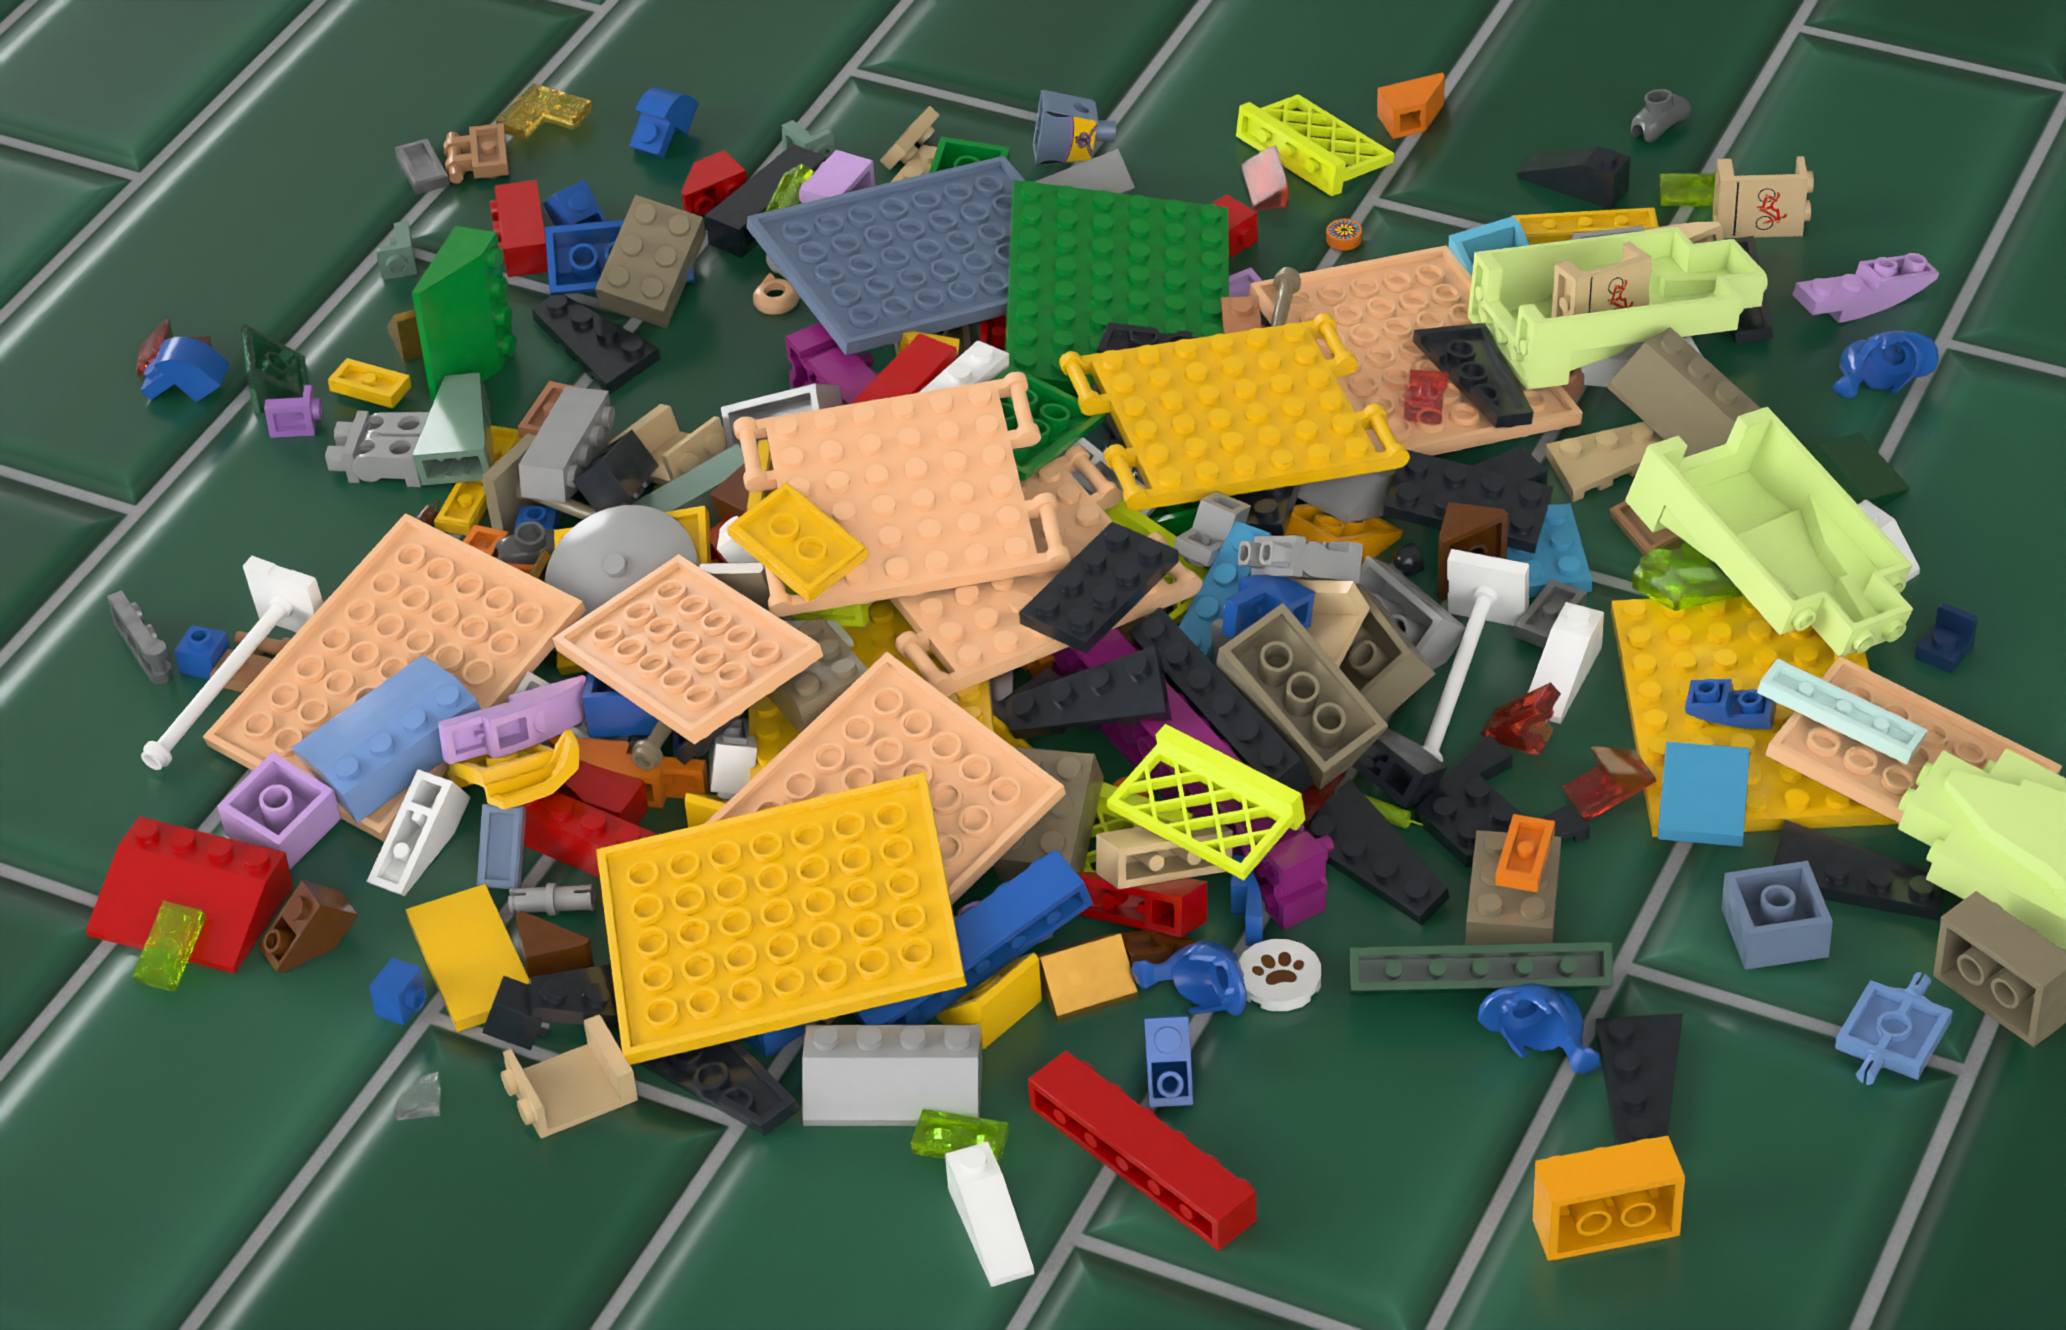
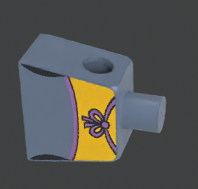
[1033,90,1116,165]

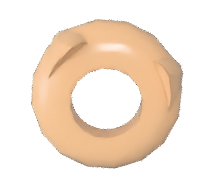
[753,273,800,315]

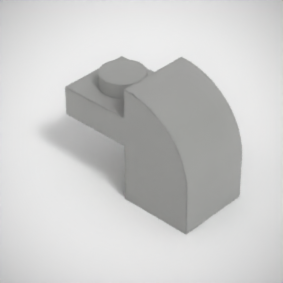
[1173,491,1251,568]

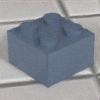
[1721,861,1833,970]

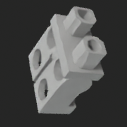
[325,411,429,488]
[1238,535,1363,584]

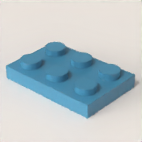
[1507,503,1592,598]

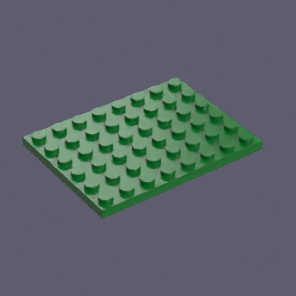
[1005,180,1229,394]

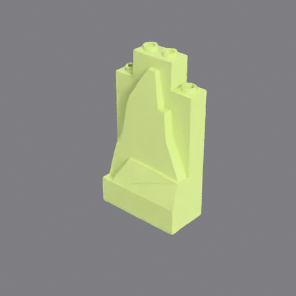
[1468,227,1768,390]
[1625,407,1913,657]
[1898,748,2066,950]

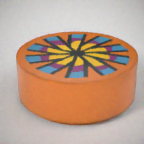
[1326,219,1362,251]

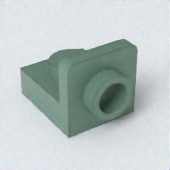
[781,120,835,160]
[376,221,417,280]

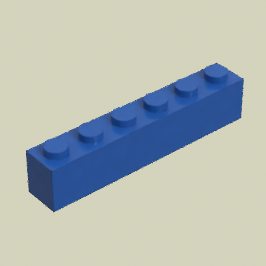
[853,849,1093,1025]

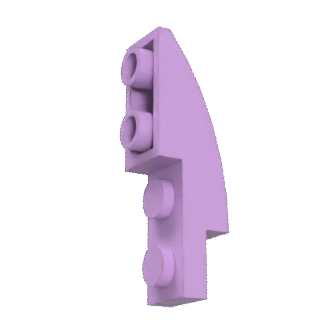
[1792,253,1939,323]
[438,675,586,764]

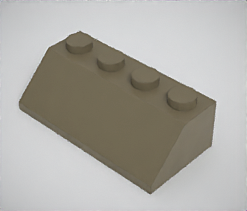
[1607,327,1761,457]
[1216,603,1388,790]

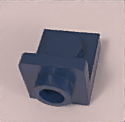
[1915,603,1978,673]

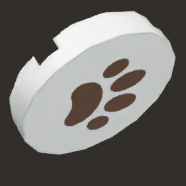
[1239,939,1321,1011]

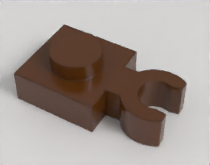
[1121,929,1196,968]

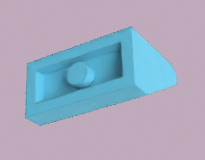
[1448,216,1529,276]

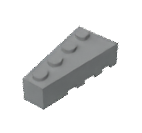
[518,386,615,502]

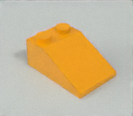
[1285,503,1403,565]

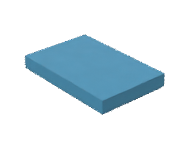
[1658,741,1750,847]

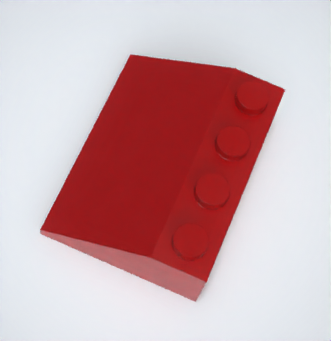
[86,816,293,974]

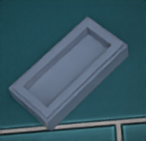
[477,804,526,889]

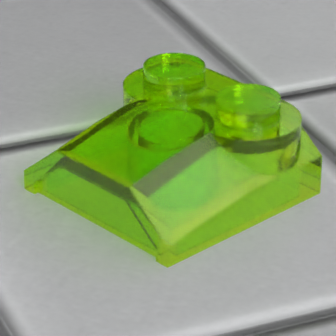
[1632,542,1743,611]

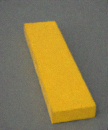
[1511,207,1659,245]
[434,425,519,536]

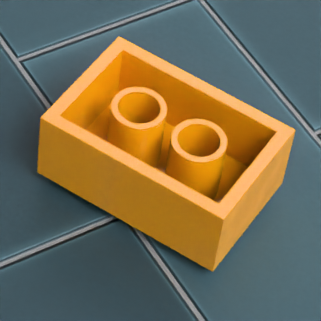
[1533,1136,1685,1261]

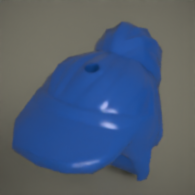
[1832,331,1939,399]
[1131,940,1247,1016]
[1478,983,1602,1074]

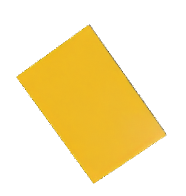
[727,482,869,603]

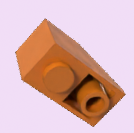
[1377,73,1445,139]

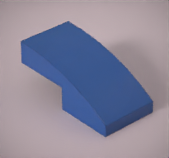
[1231,855,1263,946]

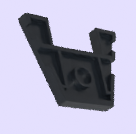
[1415,735,1590,868]

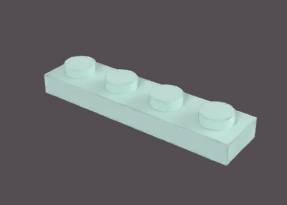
[1757,659,1928,765]

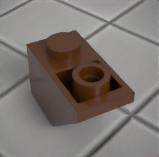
[258,880,358,973]

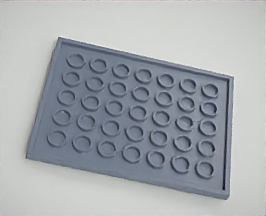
[747,156,1025,355]

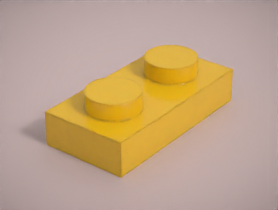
[328,358,412,409]

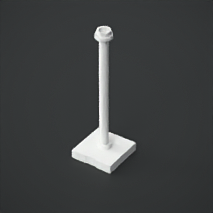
[1421,549,1529,763]
[141,556,323,770]

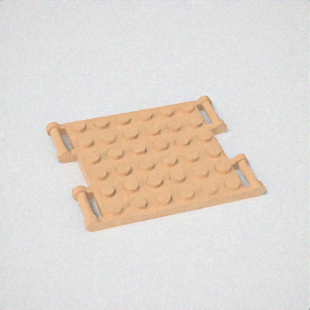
[733,372,1072,617]
[861,445,1203,697]

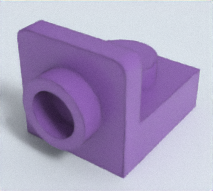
[264,385,323,438]

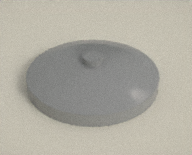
[545,505,700,621]

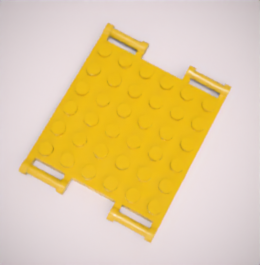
[1059,313,1410,511]

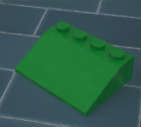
[412,226,517,405]
[991,366,1108,481]

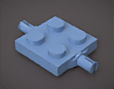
[1835,972,1953,1085]

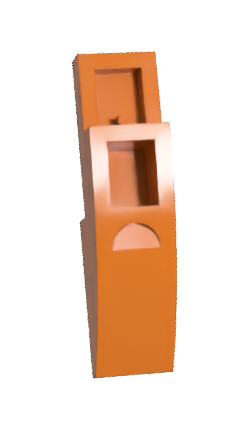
[549,736,710,809]

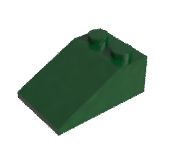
[1807,432,1910,509]

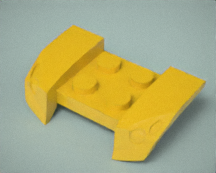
[441,729,579,810]

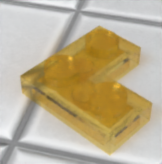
[496,83,592,140]

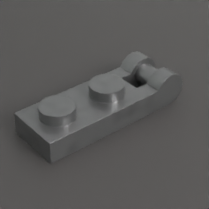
[107,590,173,684]

